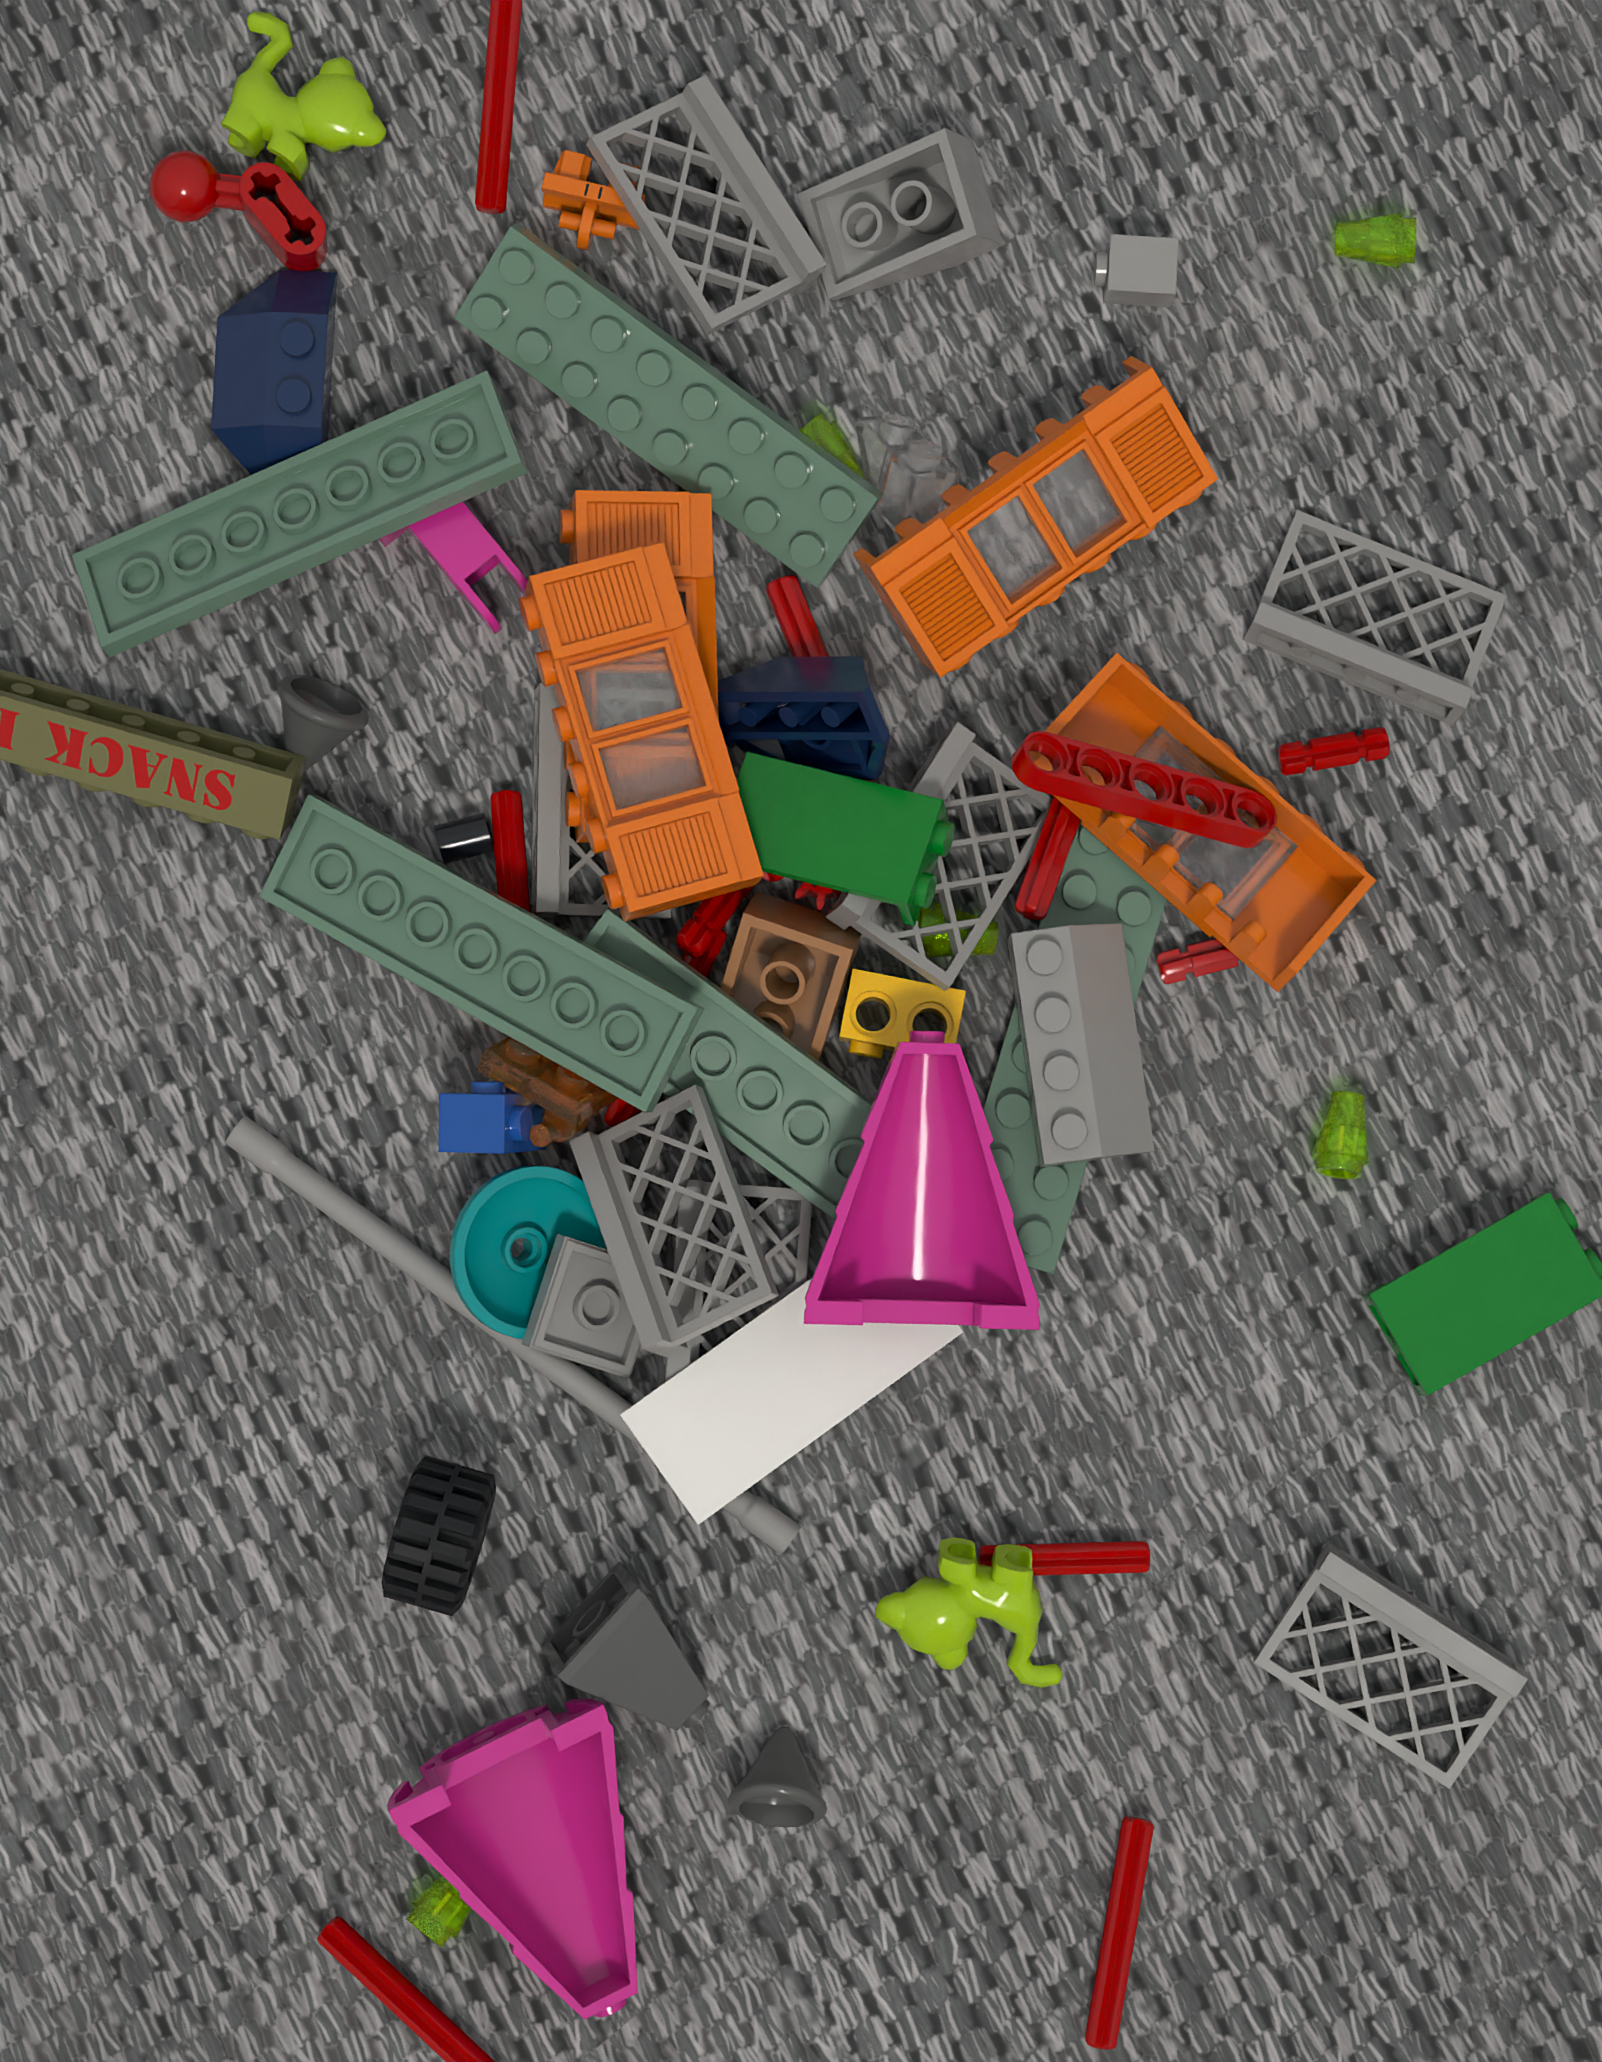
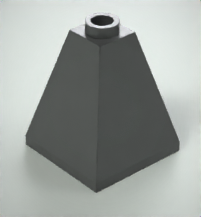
[541,1562,709,1730]

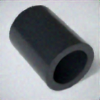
[434,812,494,864]

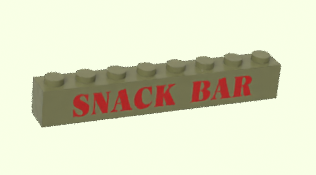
[0,669,306,840]

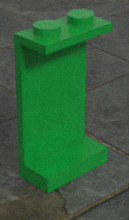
[737,752,955,926]
[1362,1192,1602,1396]

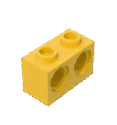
[838,969,966,1059]

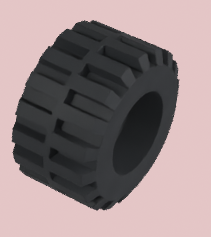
[382,1455,496,1616]

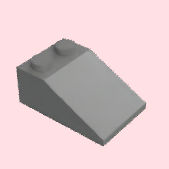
[798,128,1004,301]

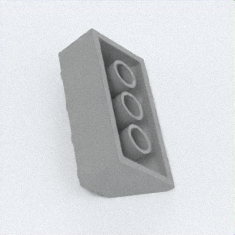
[1007,923,1155,1168]

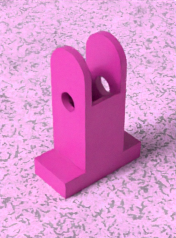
[379,502,528,634]

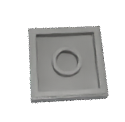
[521,1234,641,1379]

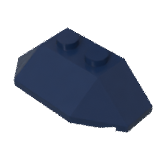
[211,270,338,475]
[718,656,890,780]

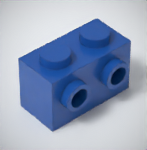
[438,1080,553,1154]

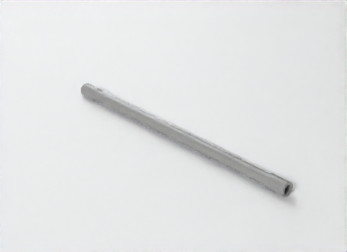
[225,1116,801,1554]

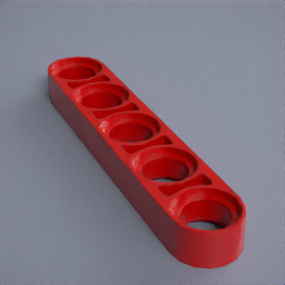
[1011,731,1278,848]

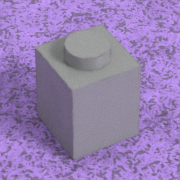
[1094,234,1179,307]

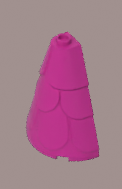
[804,1031,1040,1330]
[387,1698,638,2019]

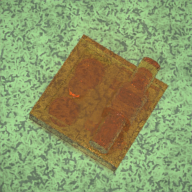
[476,1037,618,1147]

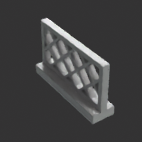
[586,75,827,335]
[1243,510,1507,726]
[530,683,674,919]
[826,722,1052,991]
[569,1085,779,1358]
[656,1180,812,1389]
[1253,1541,1528,1789]

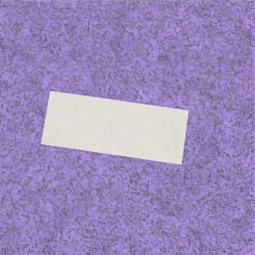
[620,1278,963,1525]

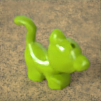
[220,11,386,181]
[875,1537,1063,1688]

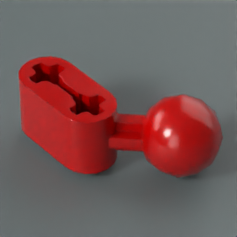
[149,150,327,271]

